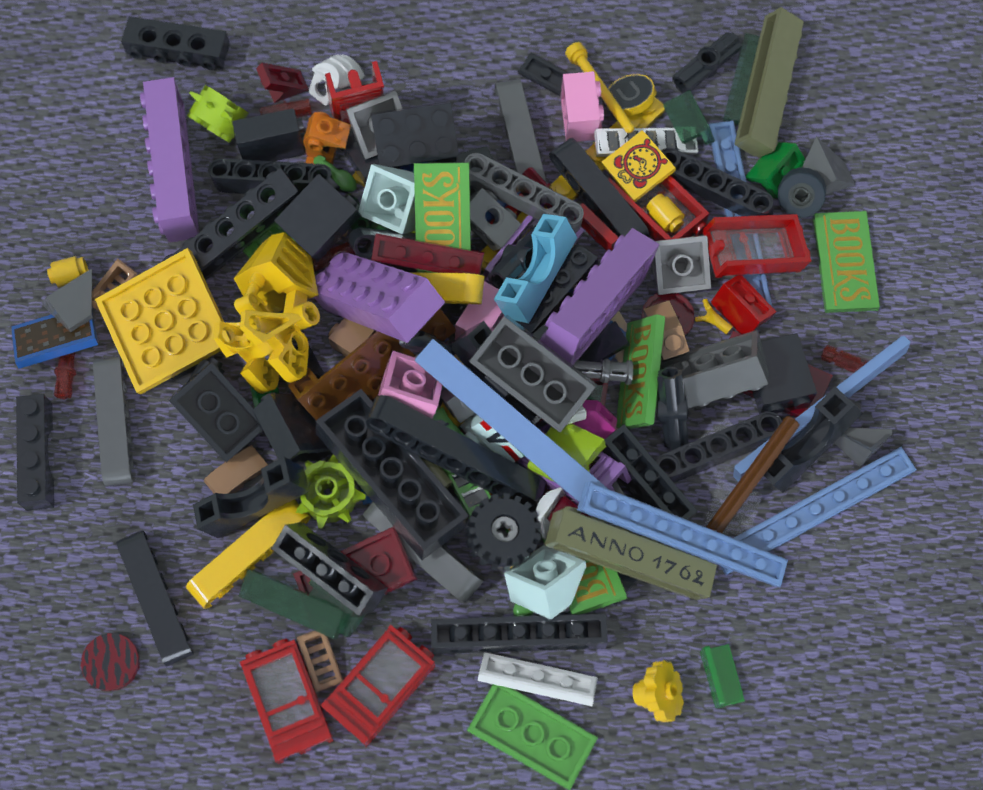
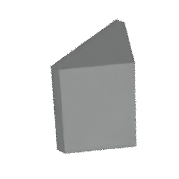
[346,90,402,159]
[651,235,711,295]

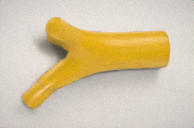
[695,299,733,334]

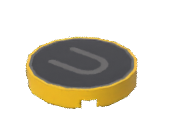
[608,74,656,116]

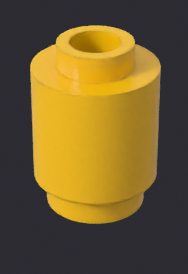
[646,194,685,233]
[47,256,89,288]

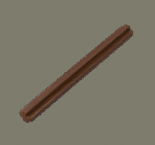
[706,416,800,534]

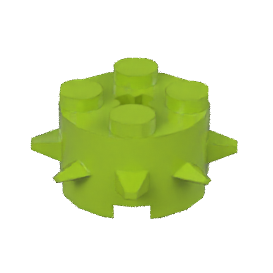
[187,85,249,143]
[296,455,366,529]

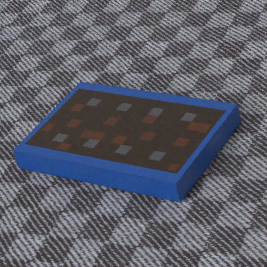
[11,311,98,369]

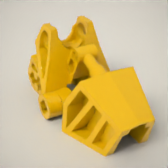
[214,232,320,394]

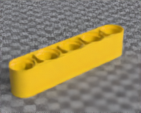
[409,272,485,305]
[186,499,311,609]

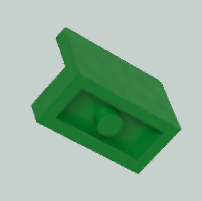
[745,142,806,198]
[700,644,745,709]

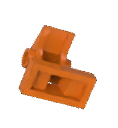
[303,112,351,165]

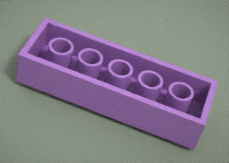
[140,77,199,243]
[540,228,660,365]
[314,251,445,343]

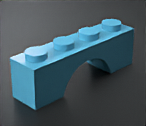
[494,214,577,323]

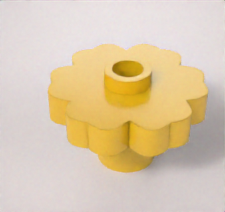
[632,660,684,722]

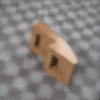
[204,445,268,494]

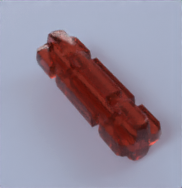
[821,345,869,373]

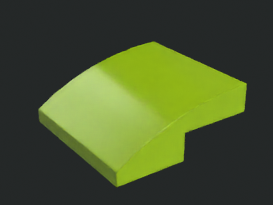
[527,423,606,483]

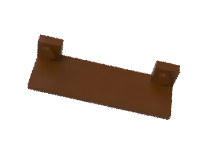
[288,308,456,420]

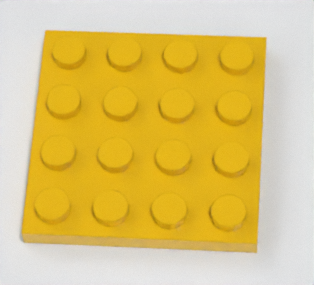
[95,248,230,394]

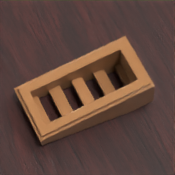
[92,259,139,313]
[296,626,343,692]

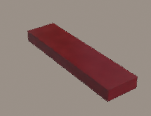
[371,232,484,275]

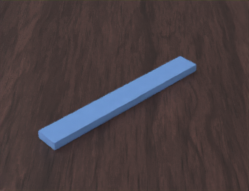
[708,121,772,306]
[733,336,911,482]
[414,339,607,502]
[720,447,917,575]
[577,482,788,587]

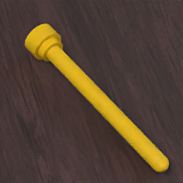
[565,42,635,133]

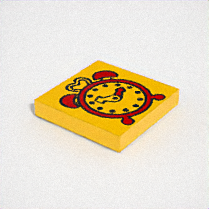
[601,130,676,202]

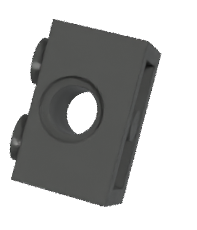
[470,188,521,251]

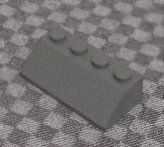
[469,315,597,432]
[656,330,768,408]

